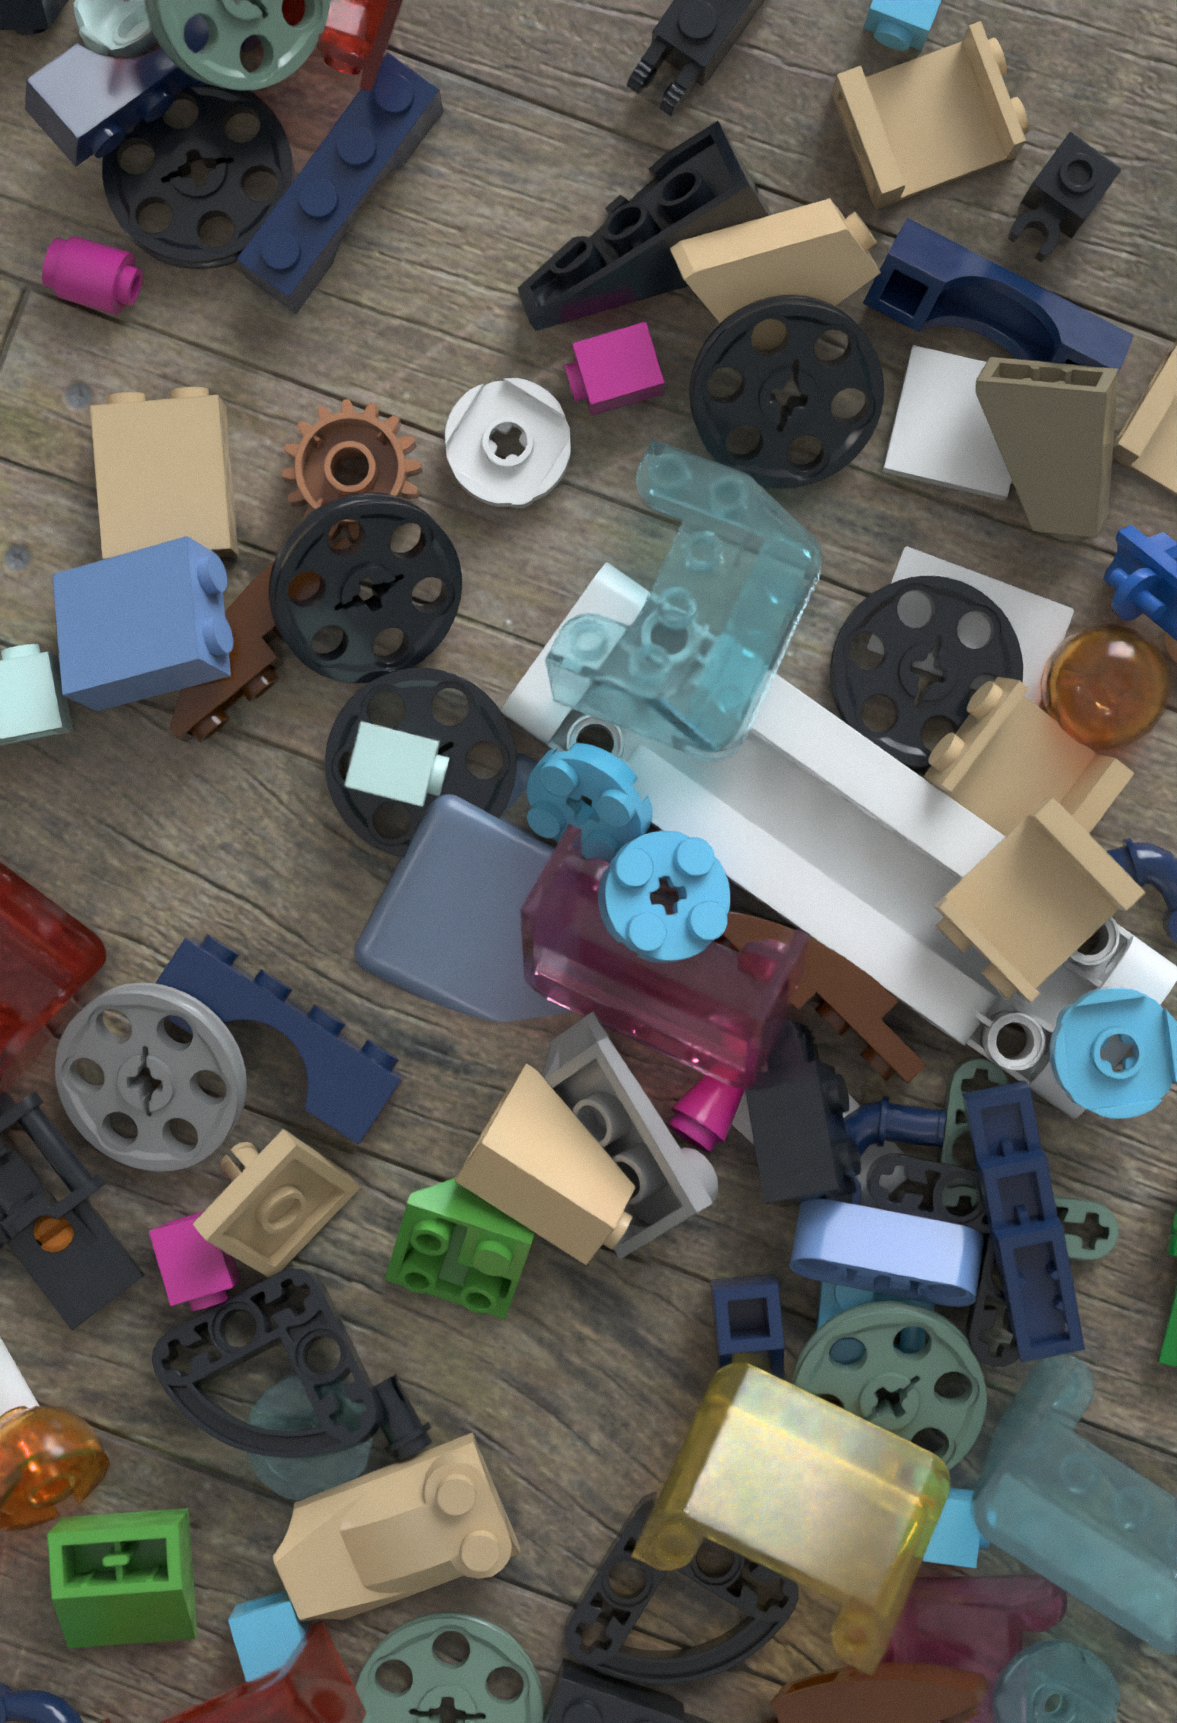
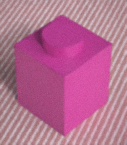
[564,322,665,416]
[149,1211,241,1311]

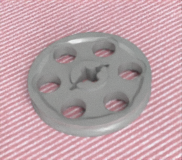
[55,983,247,1172]

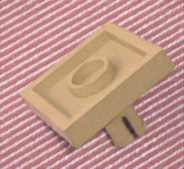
[193,1129,361,1277]

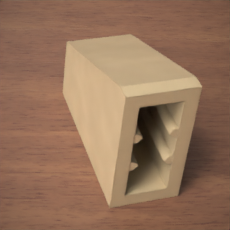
[670,199,881,350]
[454,1063,635,1265]

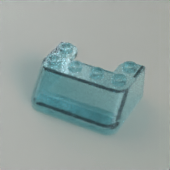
[545,439,822,761]
[970,1353,1177,1655]

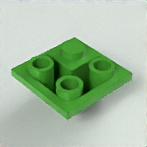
[385,1178,535,1319]

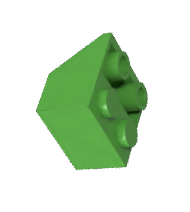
[47,1508,198,1648]

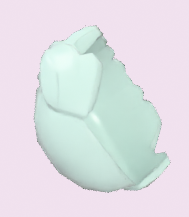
[74,0,158,58]

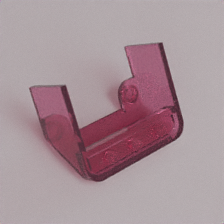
[520,824,810,1089]

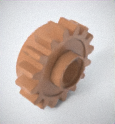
[281,399,423,542]

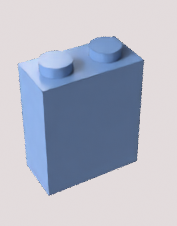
[53,536,233,711]

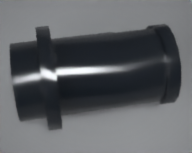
[373,1374,432,1461]

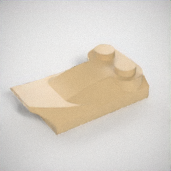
[273,1432,520,1622]

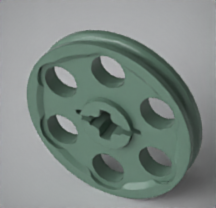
[144,0,331,90]
[790,1301,987,1490]
[351,1612,544,1723]

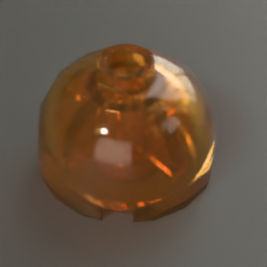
[1039,623,1171,751]
[0,1406,110,1532]

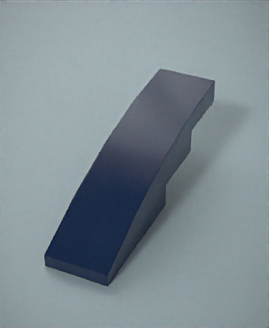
[962,1081,1085,1363]

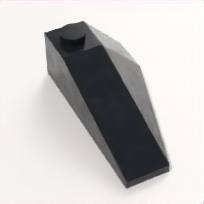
[517,121,772,331]

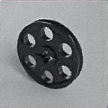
[102,84,295,270]
[689,295,884,489]
[268,492,462,683]
[830,576,1023,767]
[325,668,517,858]

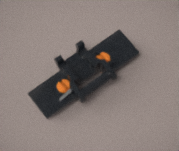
[0,1082,145,1330]

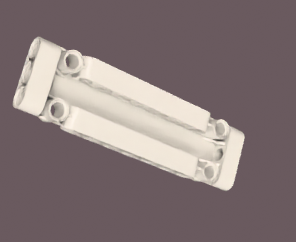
[501,562,1177,1119]

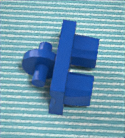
[1103,525,1177,641]

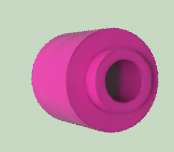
[42,236,143,315]

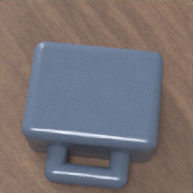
[355,753,654,1022]

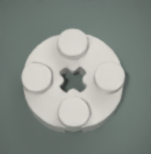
[445,378,571,508]

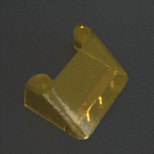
[631,1363,951,1676]

